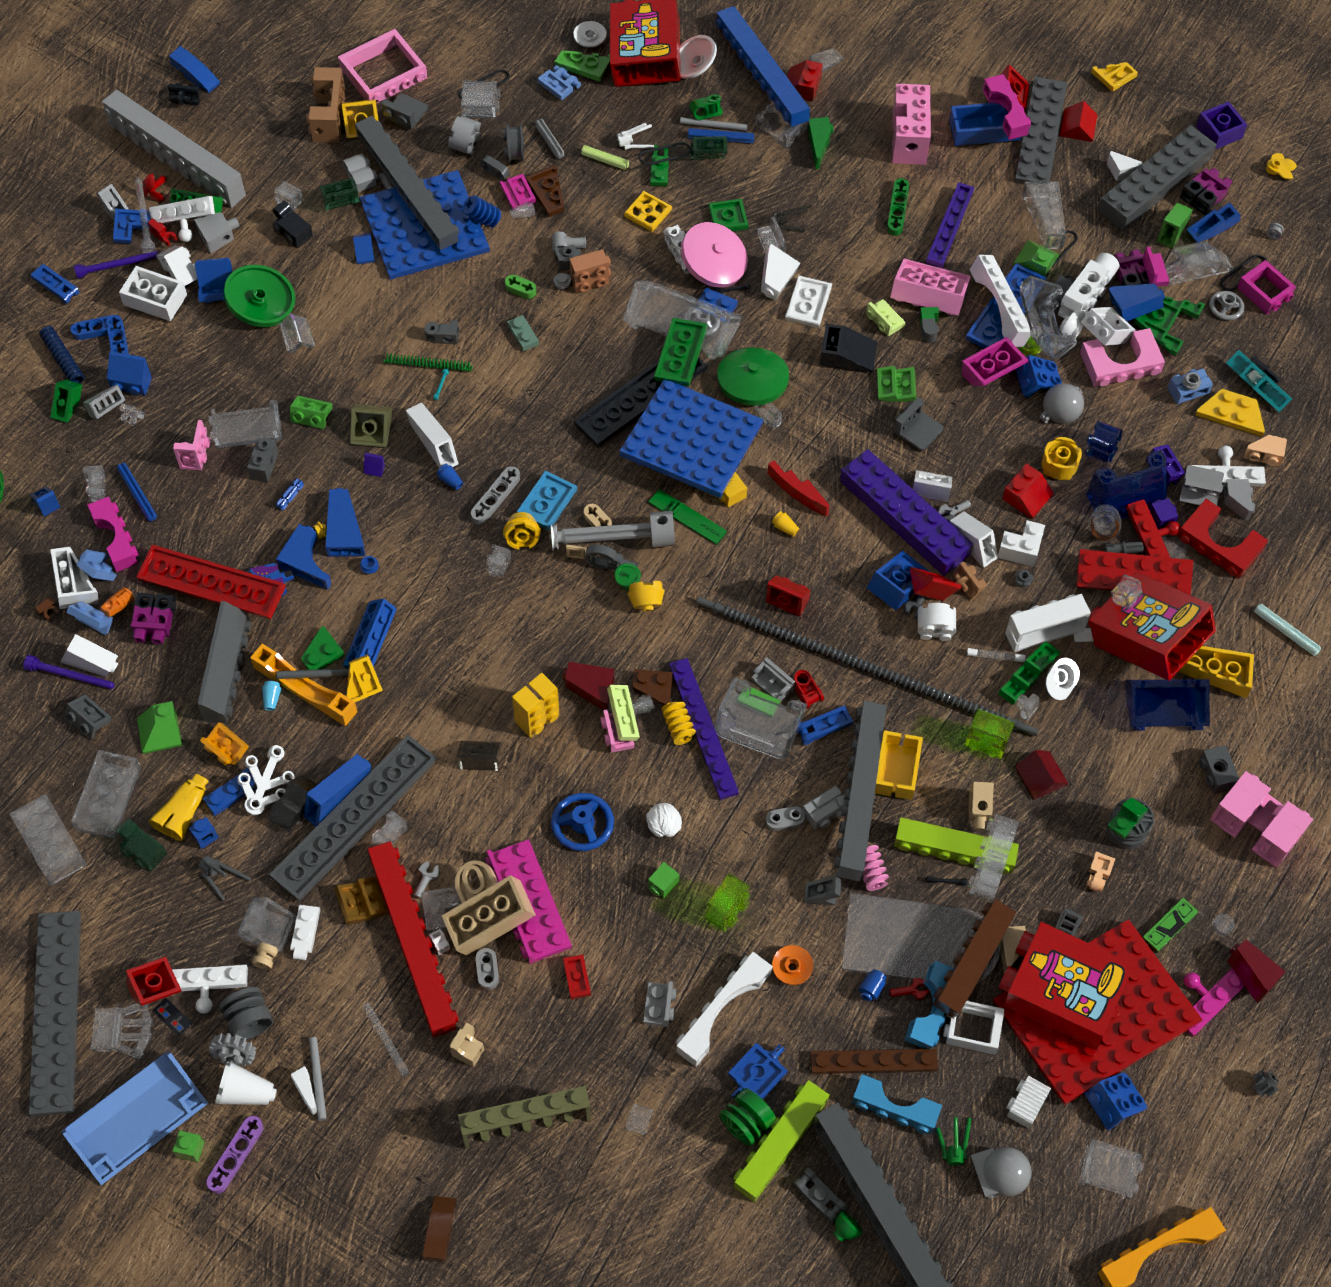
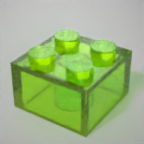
[965,709,1015,759]
[705,873,750,932]

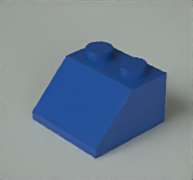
[107,351,152,396]

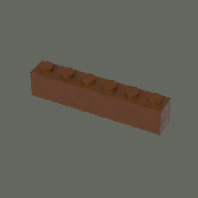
[932,899,1016,1019]

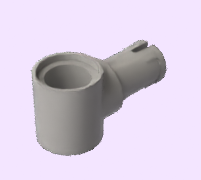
[551,231,586,253]

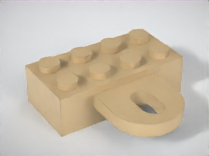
[442,860,536,955]

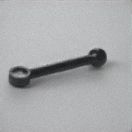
[714,283,750,293]
[926,876,968,886]

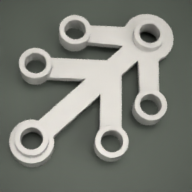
[237,745,294,815]

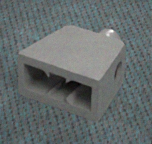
[194,212,240,254]

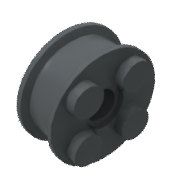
[503,124,524,163]

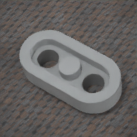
[766,806,805,831]
[476,948,499,990]

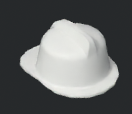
[1046,658,1080,700]

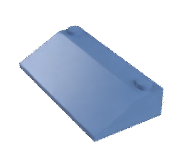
[61,1051,208,1185]

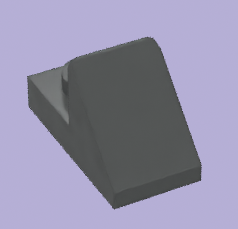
[805,875,841,905]

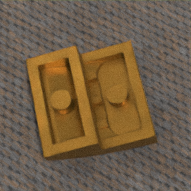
[334,877,388,925]

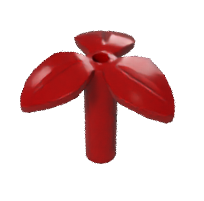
[139,173,167,202]

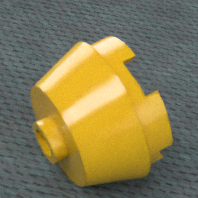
[503,512,541,549]
[627,581,665,612]

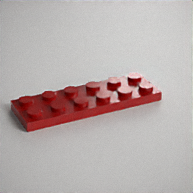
[1076,549,1193,595]

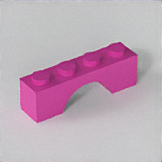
[982,74,1031,140]
[87,496,139,572]

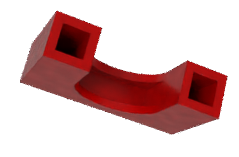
[1177,499,1268,579]

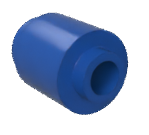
[858,969,887,1001]

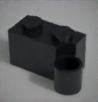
[272,200,313,248]

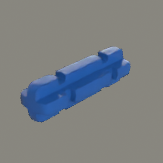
[275,478,304,510]

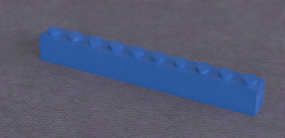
[715,6,810,127]

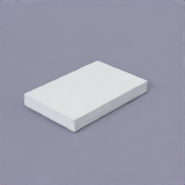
[785,276,832,328]

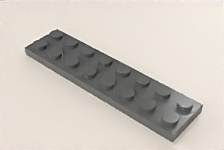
[1014,77,1067,188]

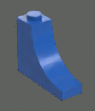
[276,524,331,590]

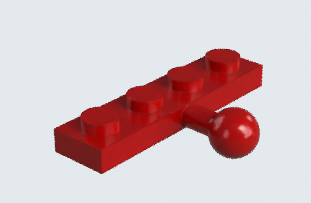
[1126,499,1181,558]

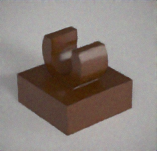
[33,596,58,620]

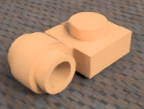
[1086,852,1115,892]

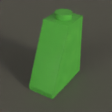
[1157,203,1193,249]

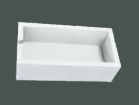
[1005,594,1091,652]

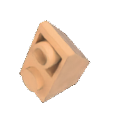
[1243,435,1287,466]

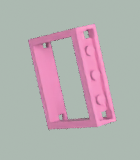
[338,29,427,103]

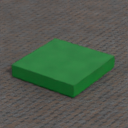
[708,199,749,232]

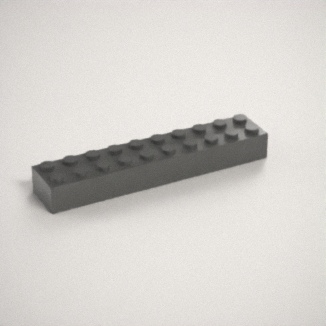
[813,1103,953,1287]

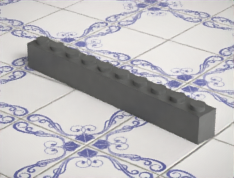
[355,115,459,250]
[833,700,887,881]

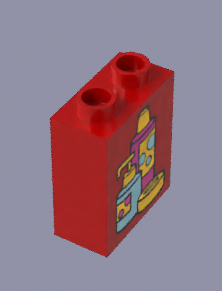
[610,0,681,87]
[1088,572,1216,681]
[999,922,1135,1050]

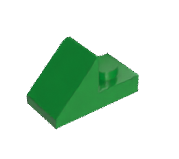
[1107,797,1148,840]

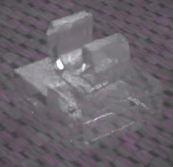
[119,403,146,425]
[1016,694,1039,721]

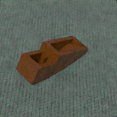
[422,1196,456,1263]

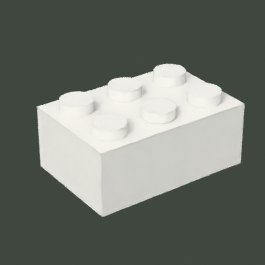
[119,266,187,321]

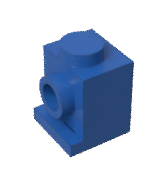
[189,817,218,849]

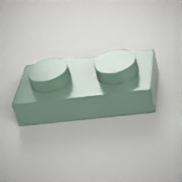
[507,315,539,351]

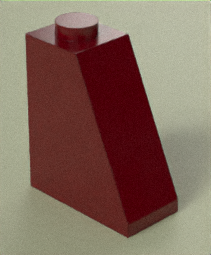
[562,662,615,711]
[1227,939,1286,1003]

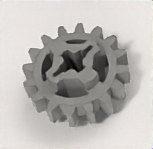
[209,1033,256,1067]

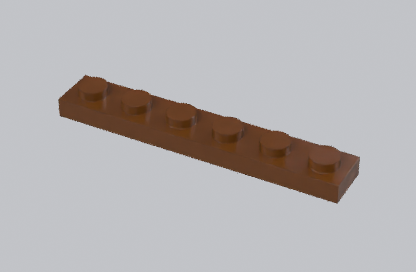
[810,1049,938,1074]

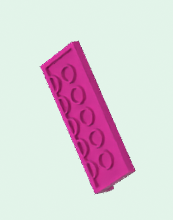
[485,839,572,964]

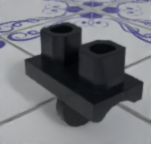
[168,83,200,106]

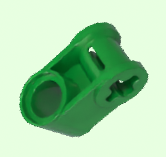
[689,94,723,120]

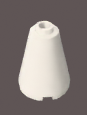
[215,1061,277,1105]

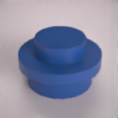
[360,556,379,574]

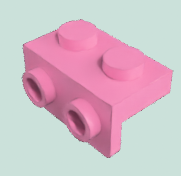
[600,710,634,753]

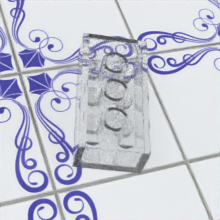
[71,750,141,839]
[10,794,87,886]

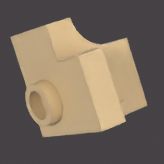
[450,1023,484,1067]

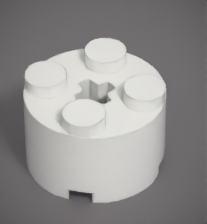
[918,603,956,641]

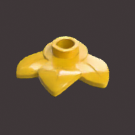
[1266,153,1297,179]

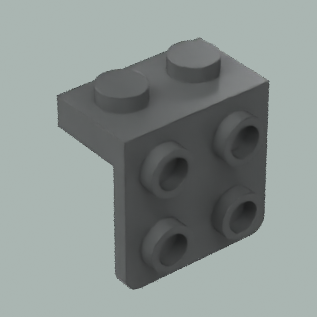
[381,93,428,130]
[894,397,944,451]

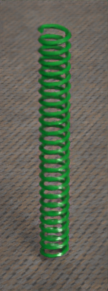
[383,353,473,372]

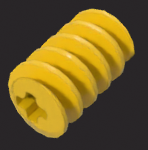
[661,702,696,745]

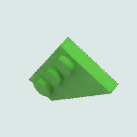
[555,50,610,82]

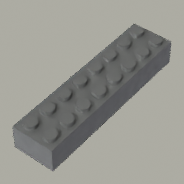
[1098,125,1217,231]

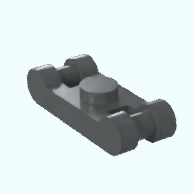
[792,1167,848,1223]

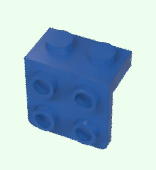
[195,258,233,303]
[1016,355,1062,398]
[1085,1072,1147,1131]

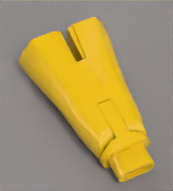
[148,774,209,841]

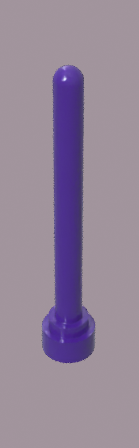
[74,251,159,279]
[23,655,115,689]

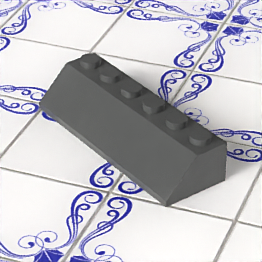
[197,601,252,724]

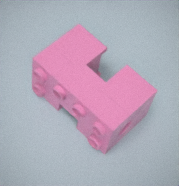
[892,84,931,165]
[1210,771,1313,868]

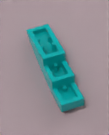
[1226,350,1292,412]

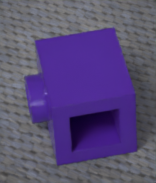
[1149,498,1178,529]

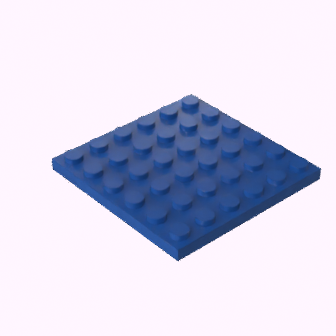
[360,170,490,280]
[619,380,764,498]

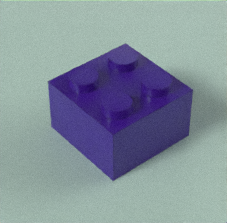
[1196,101,1247,149]

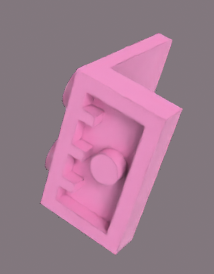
[173,420,210,471]

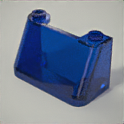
[1086,450,1167,522]
[1125,679,1210,731]

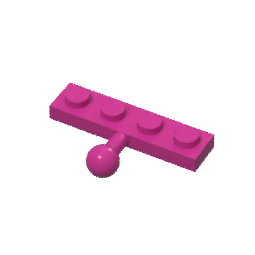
[1184,969,1244,1037]

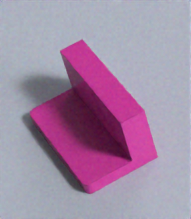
[1142,247,1169,287]

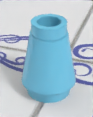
[262,681,281,711]

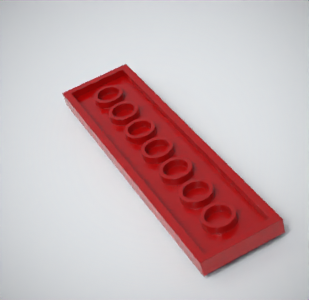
[136,544,286,620]

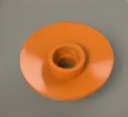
[772,945,813,985]

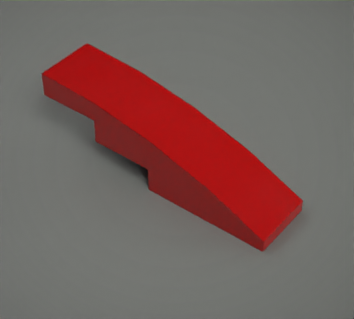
[767,460,830,517]

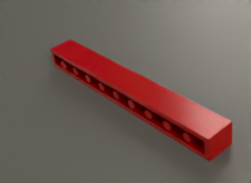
[368,841,459,1038]

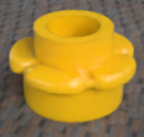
[312,522,327,540]

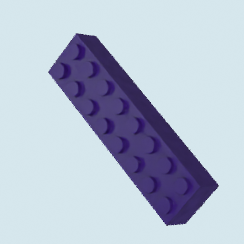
[840,449,973,576]

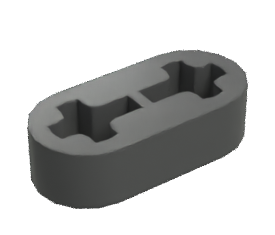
[480,155,510,181]

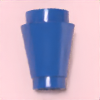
[436,464,464,490]

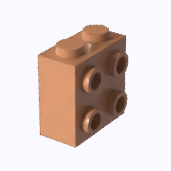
[569,249,611,293]

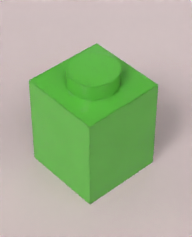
[648,862,679,899]
[173,1130,204,1163]

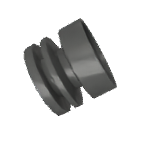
[1106,798,1154,850]
[219,987,274,1040]

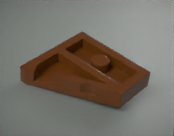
[633,669,673,705]

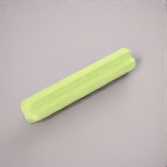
[581,145,629,170]

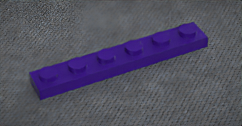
[926,182,975,268]

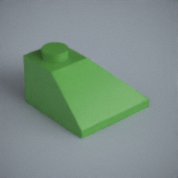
[1013,240,1059,277]
[137,701,182,754]

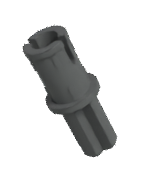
[1105,541,1143,554]

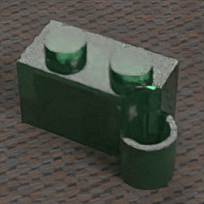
[116,818,167,871]

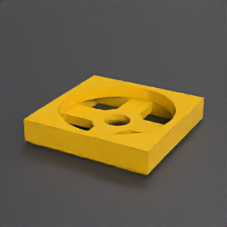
[624,191,672,232]

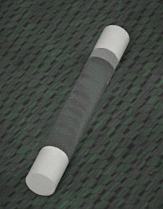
[967,648,1025,663]

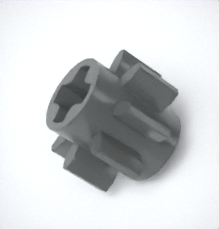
[1252,1070,1279,1097]

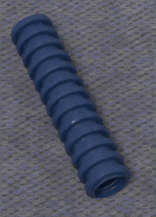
[39,326,85,384]

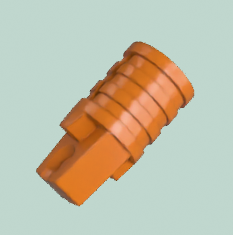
[101,587,134,617]

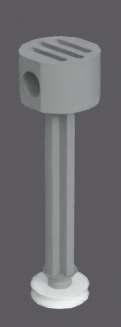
[549,511,675,550]

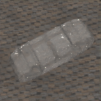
[753,402,782,428]

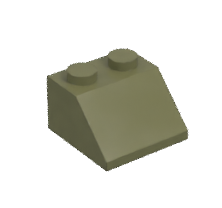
[350,404,392,447]

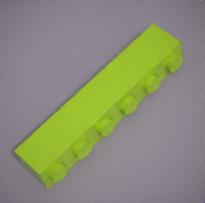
[894,817,1019,874]
[733,1080,830,1203]

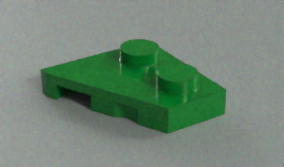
[301,626,345,670]

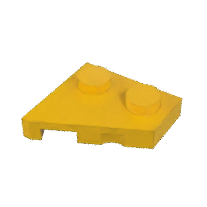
[1091,62,1138,92]
[346,654,383,702]

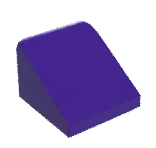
[364,453,385,477]

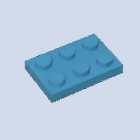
[517,470,577,531]

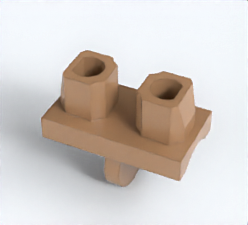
[952,562,987,600]

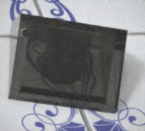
[457,741,500,771]

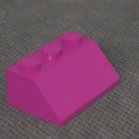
[962,337,1028,386]

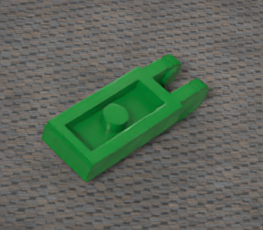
[650,145,669,187]

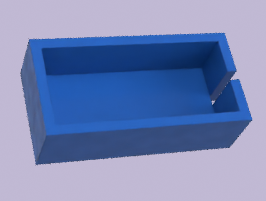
[949,103,1021,146]

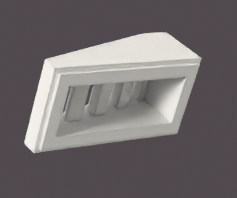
[291,1066,317,1115]

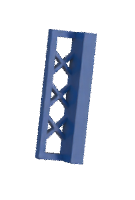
[343,598,397,669]

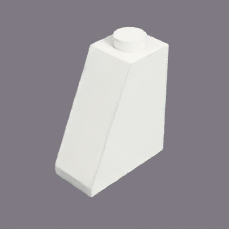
[761,244,800,300]
[950,511,998,567]
[60,634,118,677]

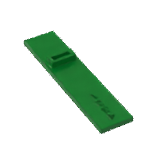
[648,489,727,545]

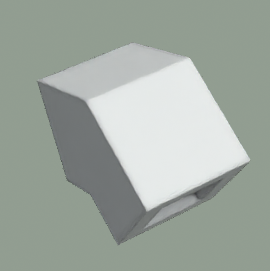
[429,929,450,955]

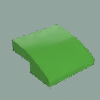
[877,366,916,402]

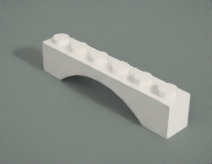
[970,255,1033,347]
[676,952,773,1067]

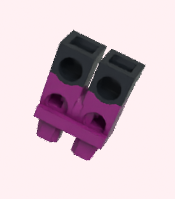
[1180,168,1232,216]
[1114,249,1150,286]
[131,592,177,645]

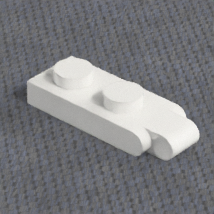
[291,905,320,960]

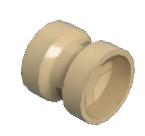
[252,943,278,970]

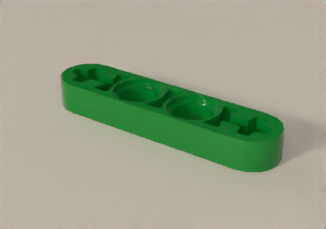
[887,178,909,236]

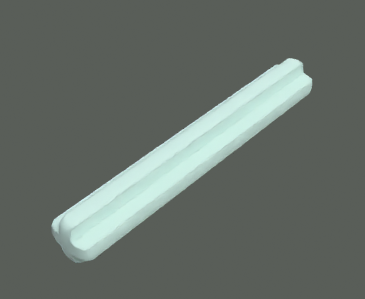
[1254,604,1321,656]

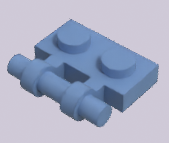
[538,65,581,101]

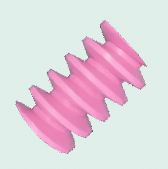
[862,845,889,891]

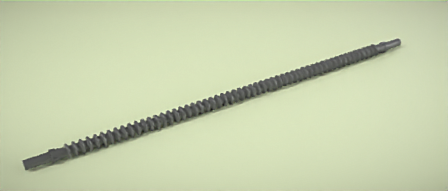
[696,597,1039,736]

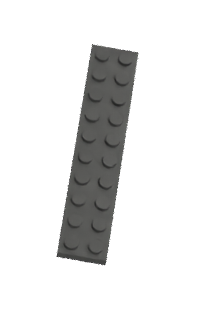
[269,735,437,902]
[29,911,81,1117]

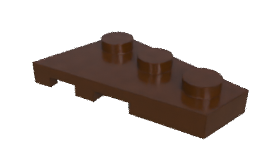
[526,165,564,217]

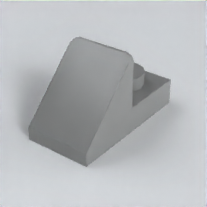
[96,184,129,220]

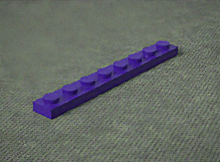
[669,658,739,800]

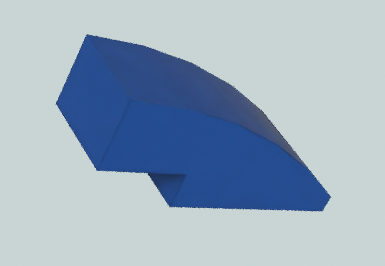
[169,46,220,93]
[1187,202,1241,243]

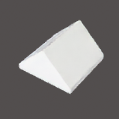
[913,470,952,502]

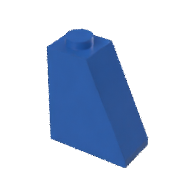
[1109,284,1165,321]

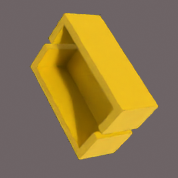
[512,673,559,738]
[875,730,923,800]

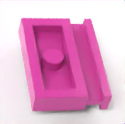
[500,174,536,211]

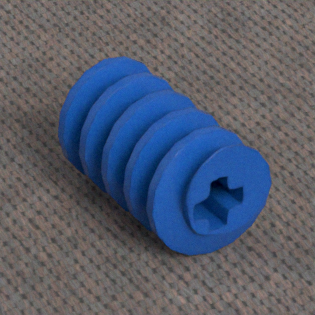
[462,195,501,228]

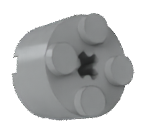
[448,115,481,155]

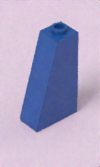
[326,488,366,557]
[304,754,372,827]

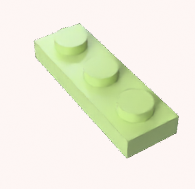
[607,685,640,741]

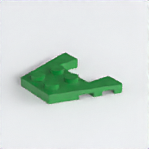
[1134,296,1205,357]

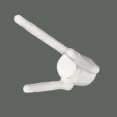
[617,123,654,150]

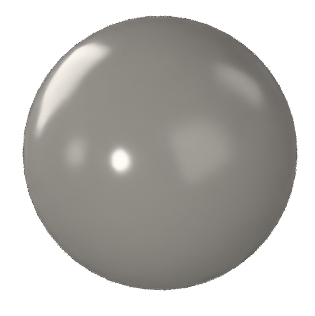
[1043,383,1084,424]
[983,1147,1032,1197]

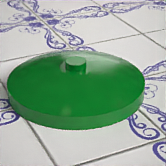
[223,265,295,327]
[717,347,789,406]

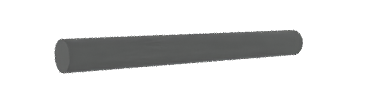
[276,669,349,679]

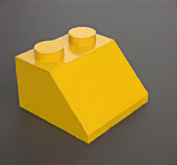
[342,99,378,138]

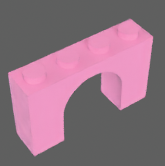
[1080,328,1165,387]

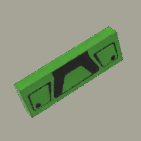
[1143,898,1199,953]

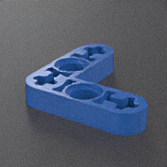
[71,315,129,354]

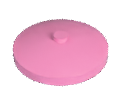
[681,222,748,287]

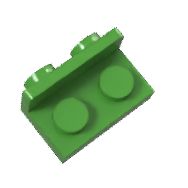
[290,396,332,429]

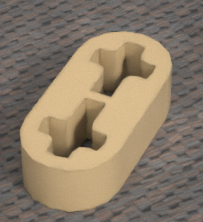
[584,504,612,527]

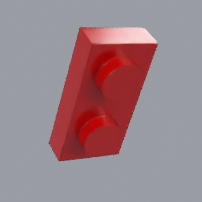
[563,954,591,999]

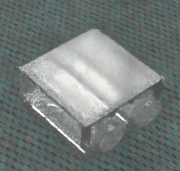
[461,80,500,119]

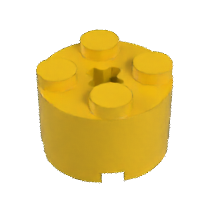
[1041,437,1082,480]

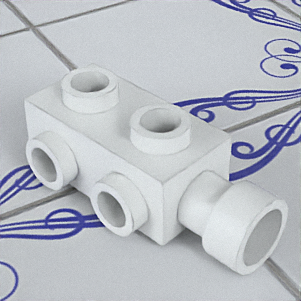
[663,225,690,274]

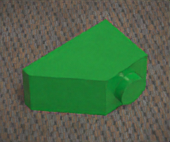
[50,380,83,423]

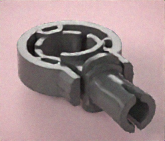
[584,544,639,571]

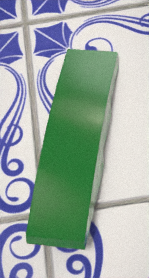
[998,641,1061,705]

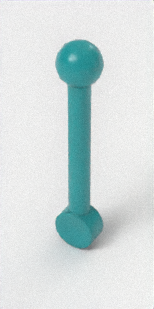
[434,369,449,401]

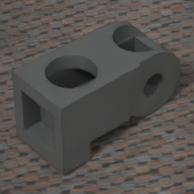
[424,320,460,345]

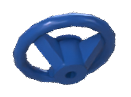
[551,793,614,851]

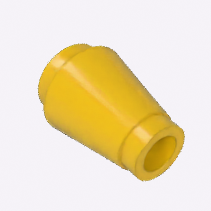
[771,511,800,537]

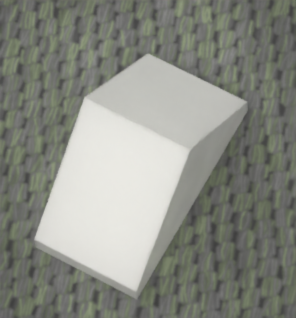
[1107,151,1143,182]

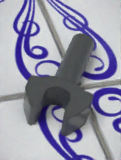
[905,595,926,620]

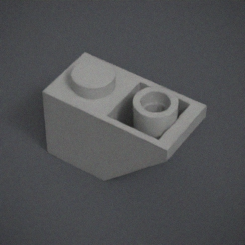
[1223,479,1255,520]

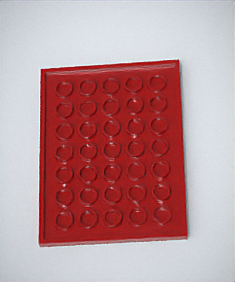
[992,919,1203,1106]

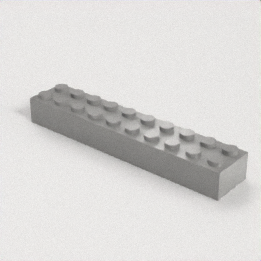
[102,89,246,208]

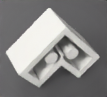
[156,245,197,286]
[998,520,1045,567]

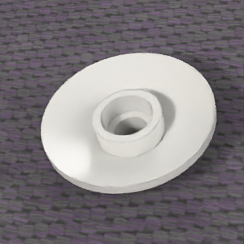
[574,21,606,47]

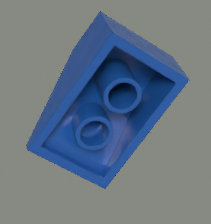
[866,551,930,610]

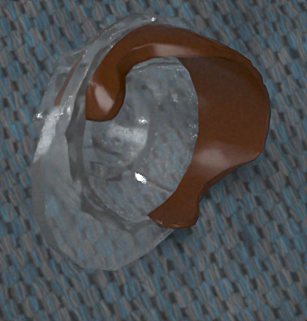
[1089,504,1121,541]

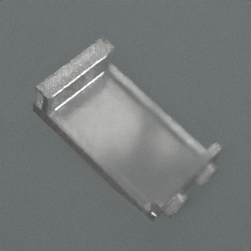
[209,400,282,448]

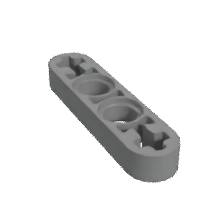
[471,467,520,525]

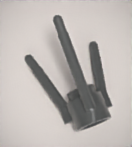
[198,856,251,901]

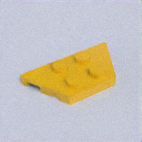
[1195,389,1265,437]

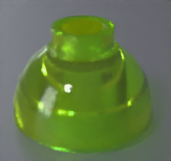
[1018,332,1042,356]

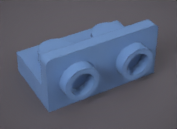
[77,549,117,581]

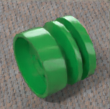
[719,1088,776,1146]

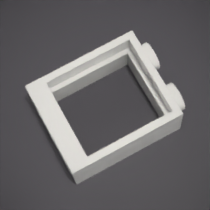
[1081,307,1135,346]
[943,1001,1004,1055]

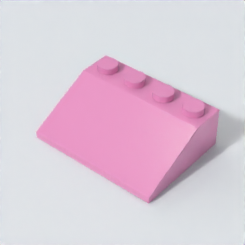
[890,259,971,316]

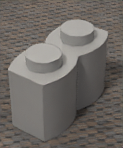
[343,154,378,193]

